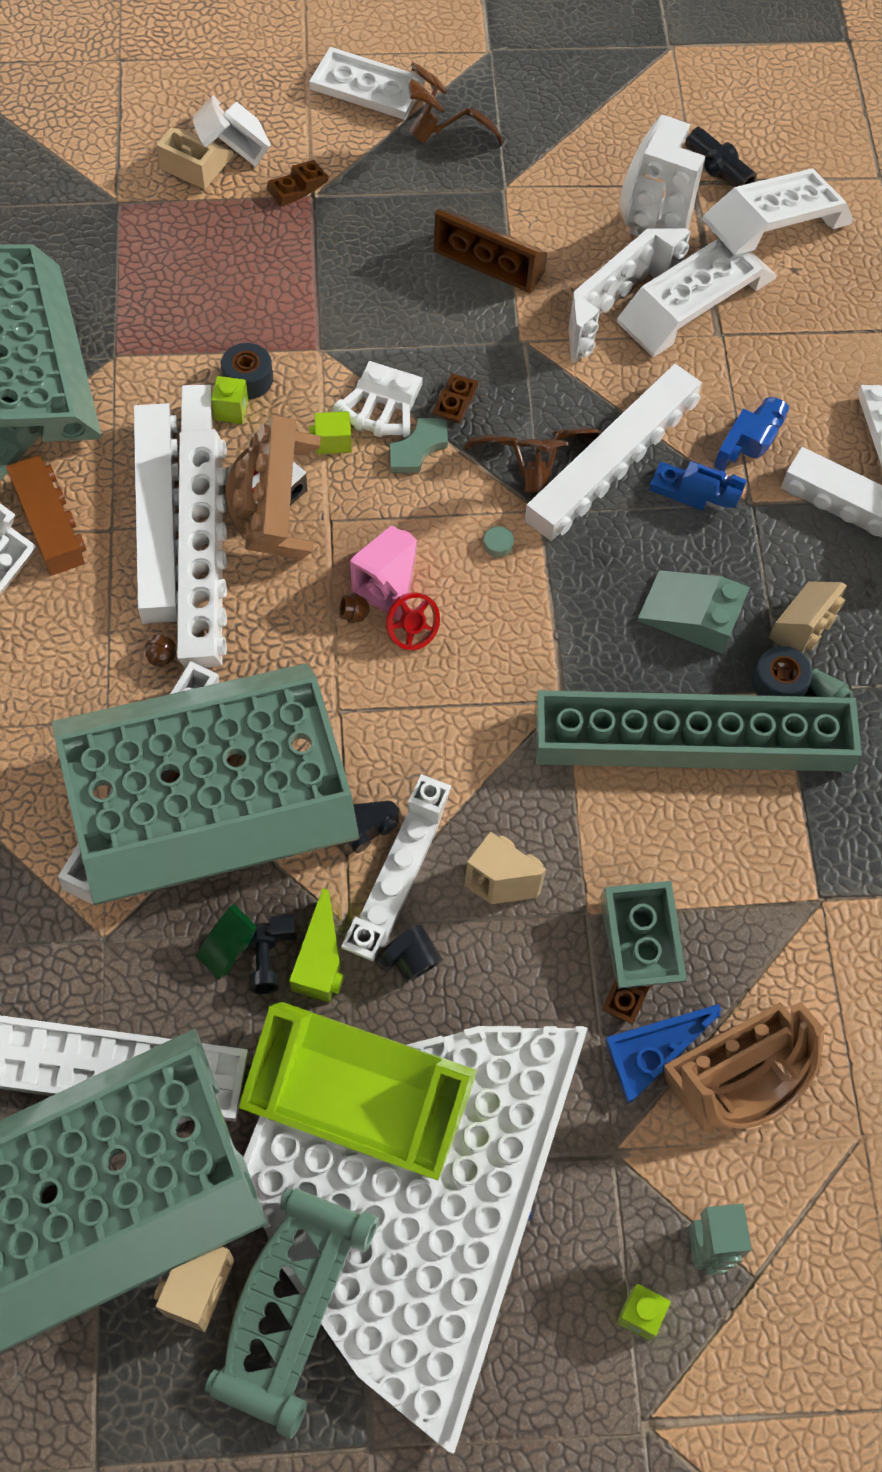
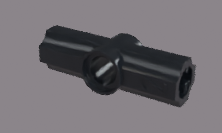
[685,126,757,187]

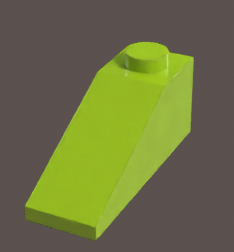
[289,888,344,1003]

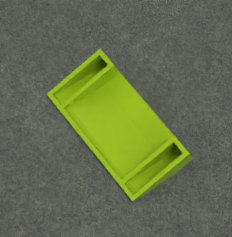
[238,1002,477,1181]

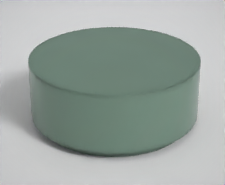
[483,526,514,557]

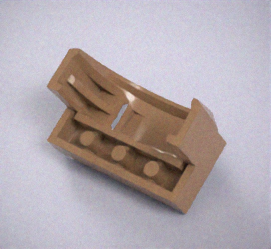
[225,415,321,560]
[664,1002,824,1132]

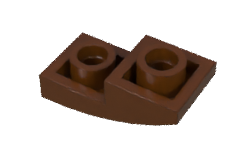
[267,160,329,206]
[432,373,478,424]
[602,979,651,1025]

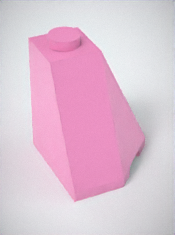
[350,525,417,620]

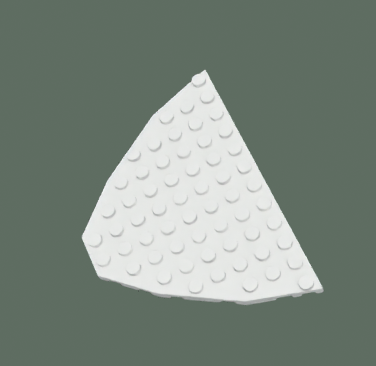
[243,1026,588,1454]

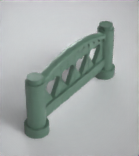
[205,1188,379,1439]

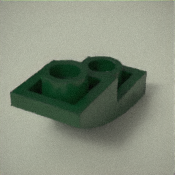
[196,904,257,980]

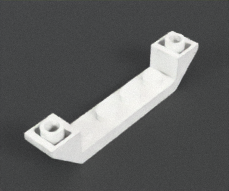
[341,774,451,961]

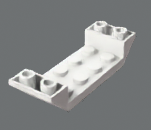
[702,168,854,255]
[568,228,691,363]
[617,238,777,357]

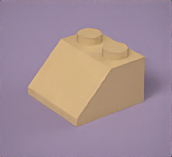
[154,1247,235,1332]

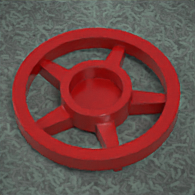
[385,592,440,650]

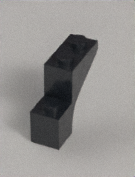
[337,800,399,857]

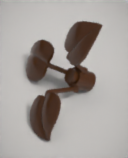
[408,62,503,147]
[465,428,602,492]

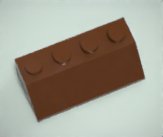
[434,209,548,294]

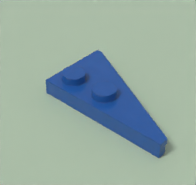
[605,1004,721,1104]

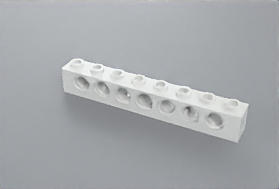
[177,429,227,669]

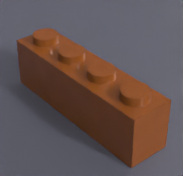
[6,455,87,576]

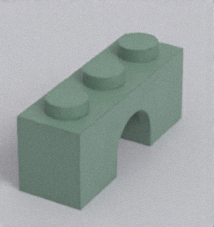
[688,1203,752,1276]

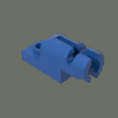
[714,397,789,471]
[649,461,747,511]

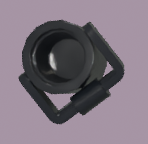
[377,925,443,983]

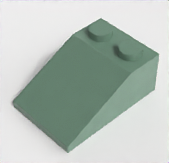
[637,570,750,654]
[600,881,687,989]

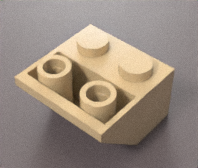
[156,128,234,190]
[769,582,847,654]
[464,832,546,904]

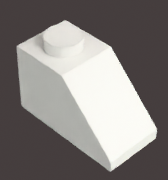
[218,102,271,167]

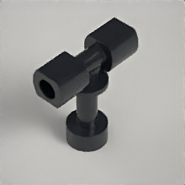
[248,914,296,994]

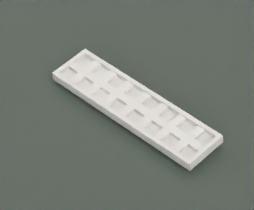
[0,1015,249,1122]

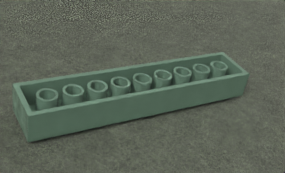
[535,690,862,772]

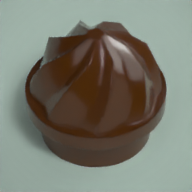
[339,593,370,624]
[145,634,176,667]

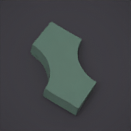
[390,418,448,473]

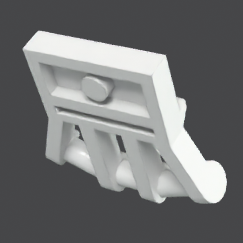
[332,361,423,438]

